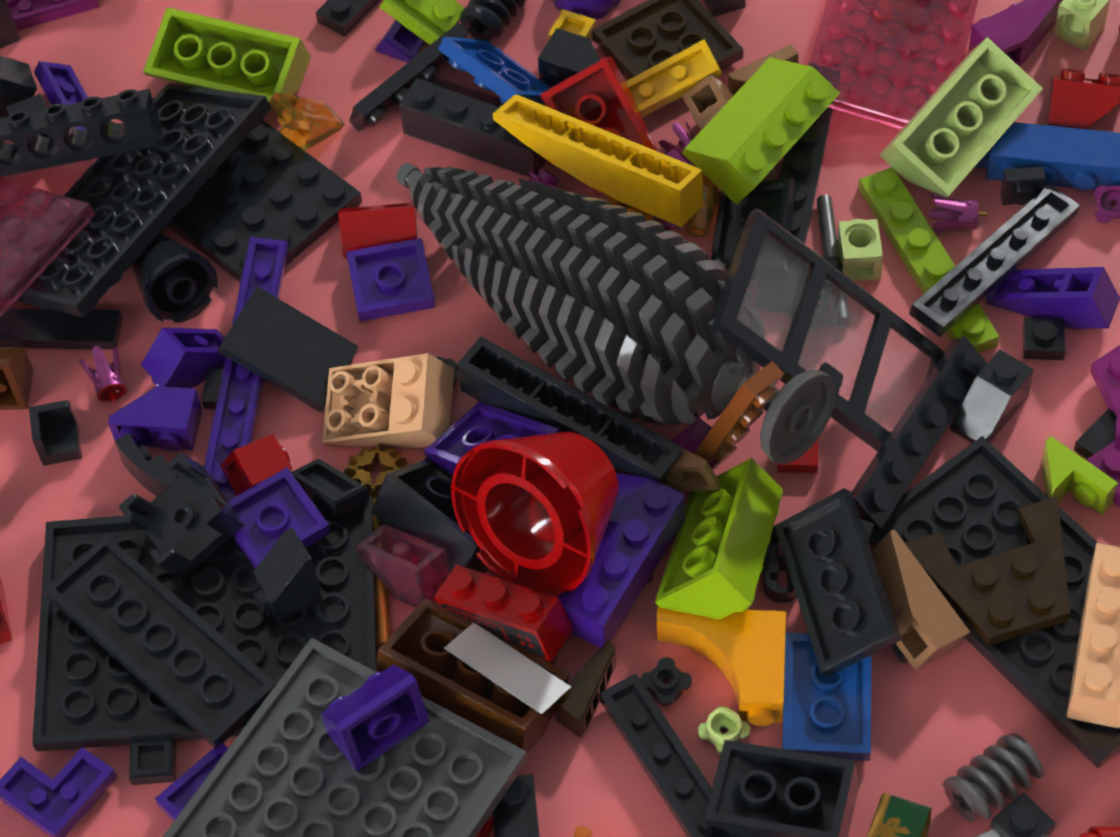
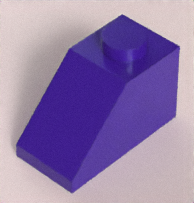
[141,328,226,389]

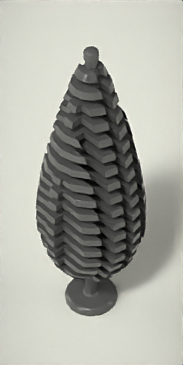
[396,163,836,464]

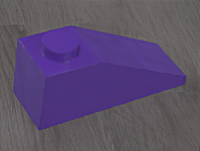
[985,267,1120,329]

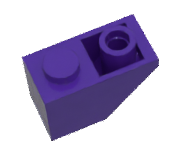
[108,386,203,452]

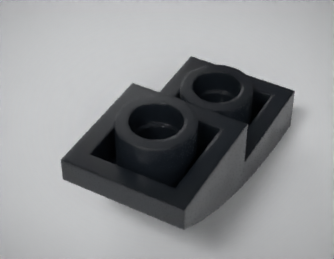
[114,433,180,497]

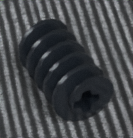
[460,0,526,42]

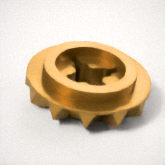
[344,443,408,499]

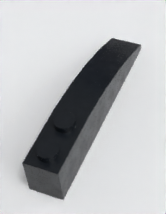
[457,336,684,483]

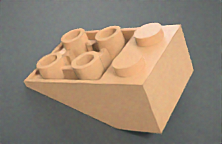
[322,353,454,449]

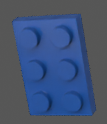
[438,37,551,106]
[782,633,872,761]

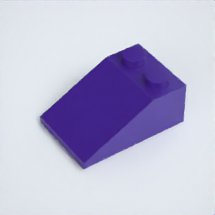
[424,402,560,477]

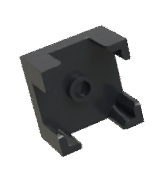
[119,452,245,579]

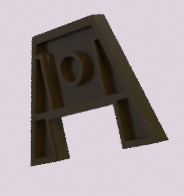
[905,496,1070,646]

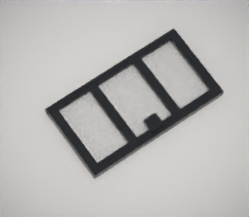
[709,208,945,452]

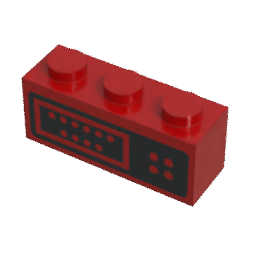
[434,565,573,662]

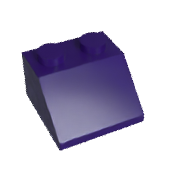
[320,664,430,772]

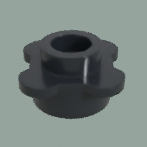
[640,657,692,705]

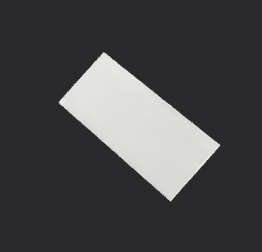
[444,623,571,714]

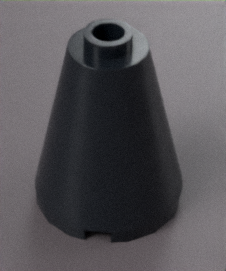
[131,233,218,323]

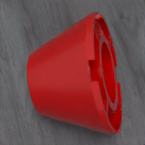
[451,432,619,597]

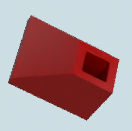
[1047,69,1120,129]

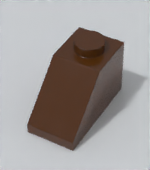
[0,347,33,410]

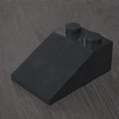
[704,740,859,837]

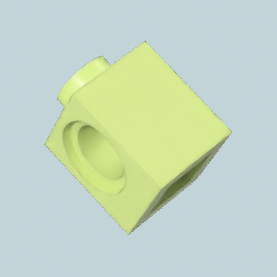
[1054,0,1110,51]
[837,219,883,281]

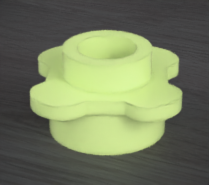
[698,706,750,754]

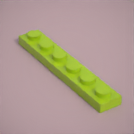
[858,167,1000,353]

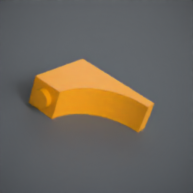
[657,606,786,726]

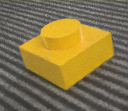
[548,9,596,41]

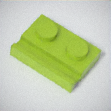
[379,0,464,45]

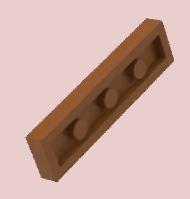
[694,361,784,464]

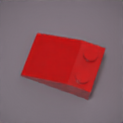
[540,56,658,194]

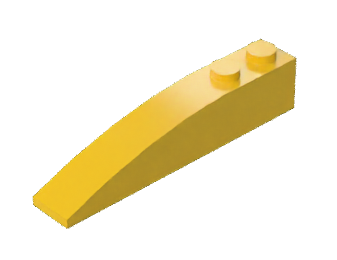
[493,94,703,227]

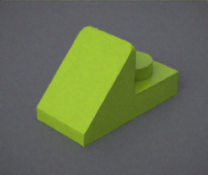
[1041,436,1118,515]

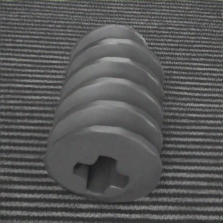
[943,732,1045,821]

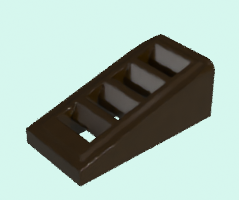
[554,641,616,738]

